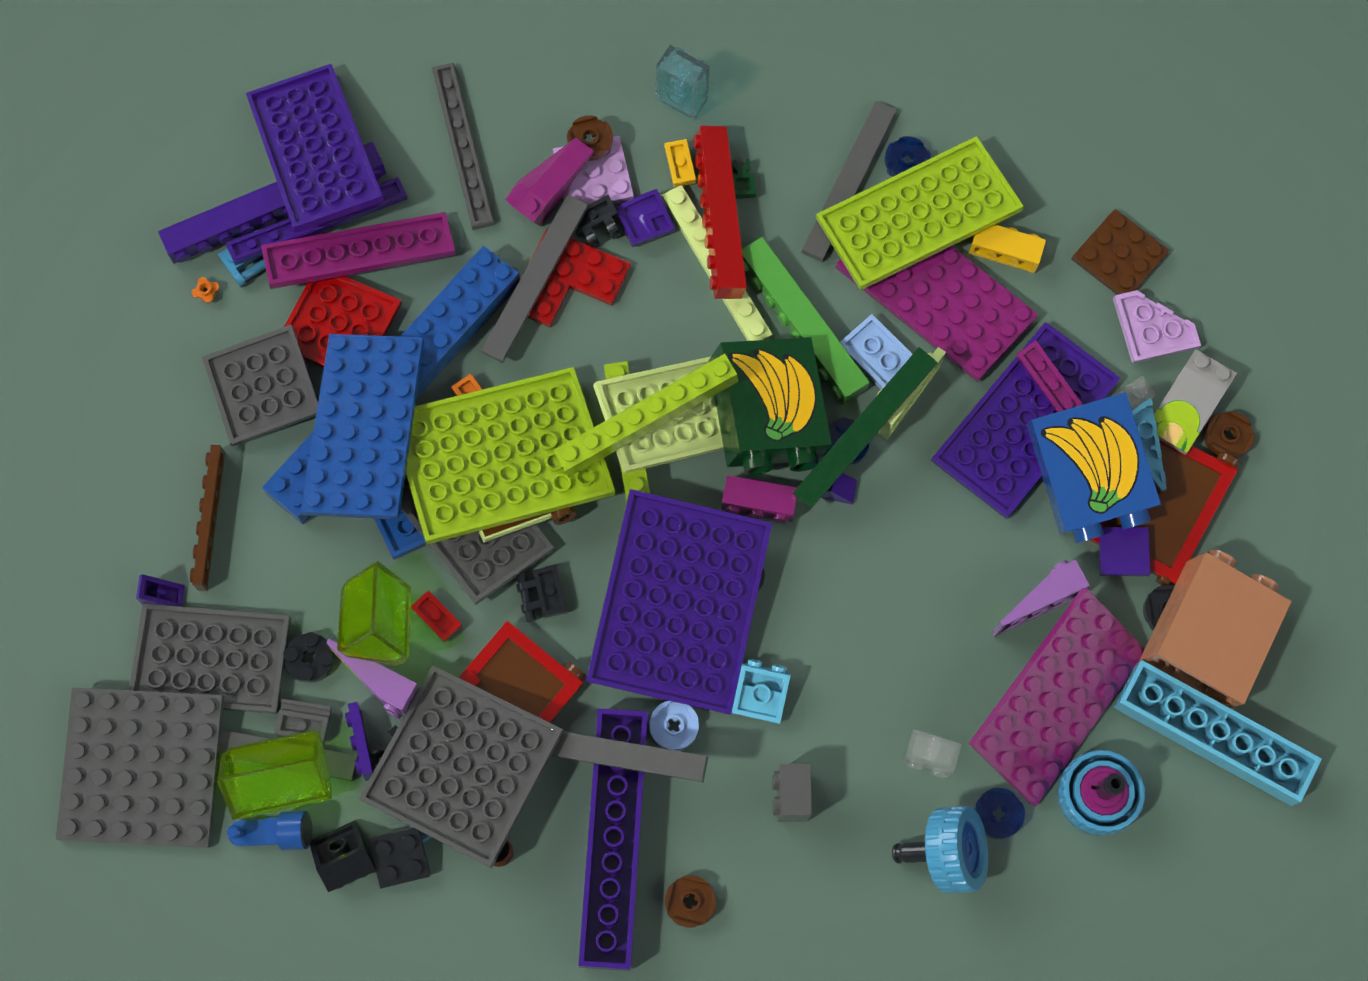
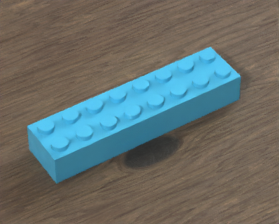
[1113,660,1322,807]

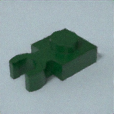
[732,159,756,199]

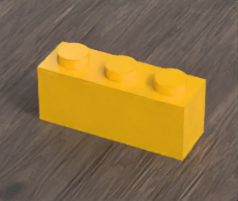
[969,224,1046,273]

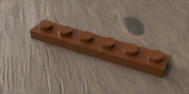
[190,445,225,591]

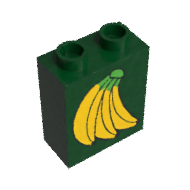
[708,337,832,475]

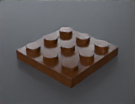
[1071,209,1169,295]

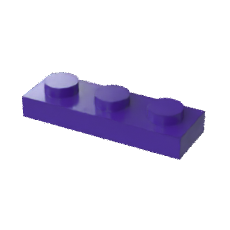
[345,702,374,781]

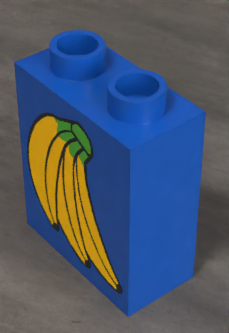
[1026,392,1161,543]

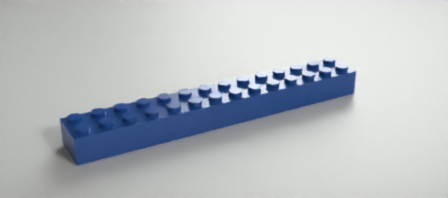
[262,245,520,525]

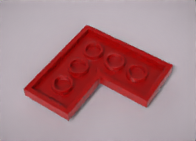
[528,229,631,327]

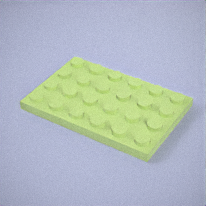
[593,356,724,474]

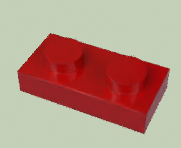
[410,590,462,643]

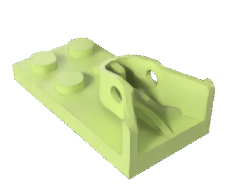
[877,347,946,440]

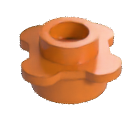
[192,277,219,303]

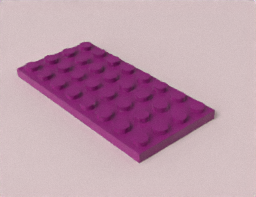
[835,246,1038,382]
[968,588,1144,806]

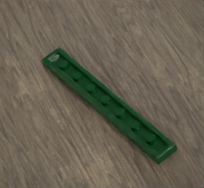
[793,347,938,509]

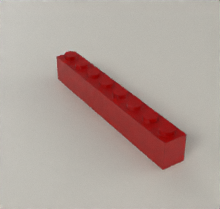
[693,126,747,299]

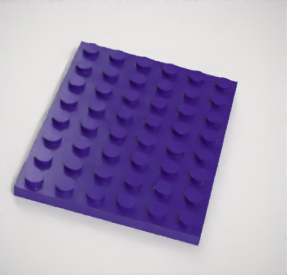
[586,489,773,715]

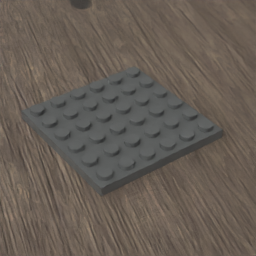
[359,665,564,868]
[56,688,224,848]

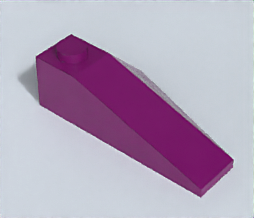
[505,138,595,226]

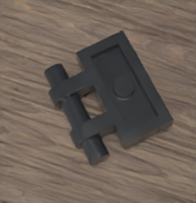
[516,565,567,622]

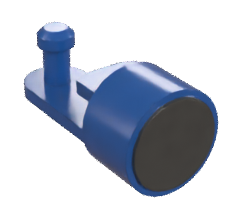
[227,811,312,850]

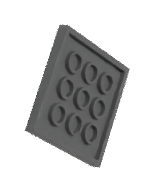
[202,325,319,446]

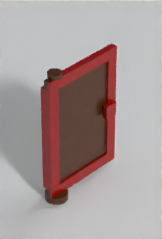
[1089,440,1240,585]
[458,621,587,723]

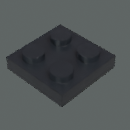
[368,827,431,889]

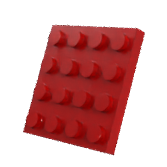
[284,276,402,368]

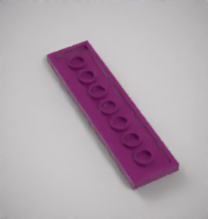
[261,212,455,289]

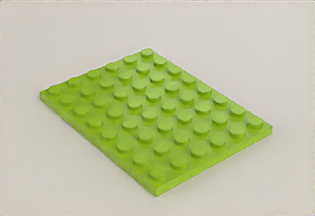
[406,367,615,545]

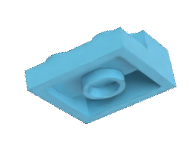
[732,659,791,724]

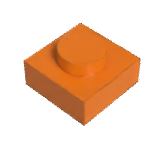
[451,374,483,396]

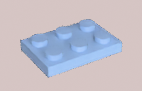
[840,314,912,389]

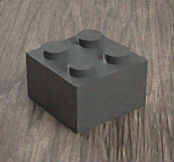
[772,764,811,822]

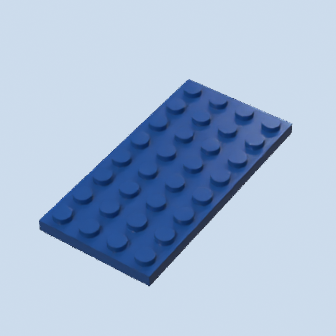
[300,334,424,520]

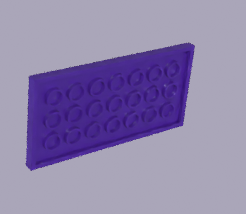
[246,64,384,233]
[931,322,1120,519]

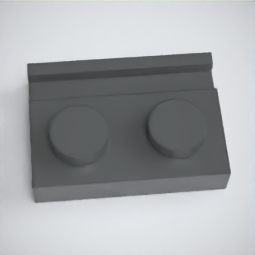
[274,699,332,743]

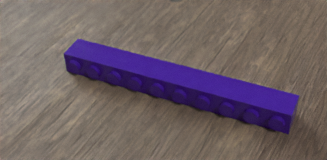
[158,141,386,264]

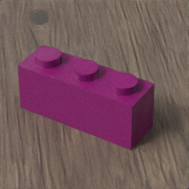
[721,475,797,523]

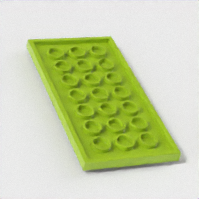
[816,136,1024,291]

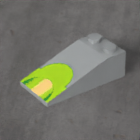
[1154,349,1237,455]

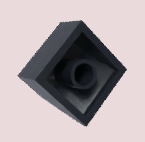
[310,820,376,893]

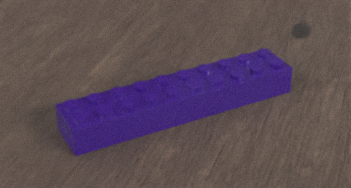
[578,708,648,971]

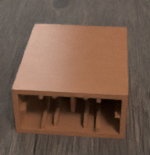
[1139,550,1292,708]

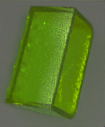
[337,561,411,666]
[217,731,332,820]

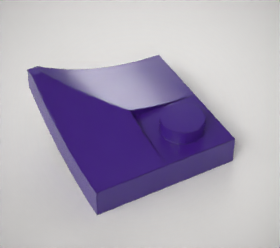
[616,189,675,247]

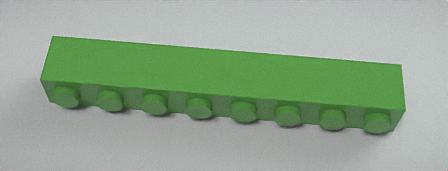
[742,237,869,405]

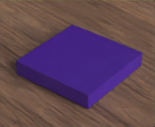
[1099,527,1150,576]

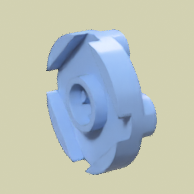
[649,701,699,751]

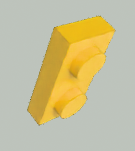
[664,139,696,187]

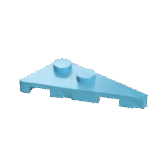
[1132,398,1167,493]

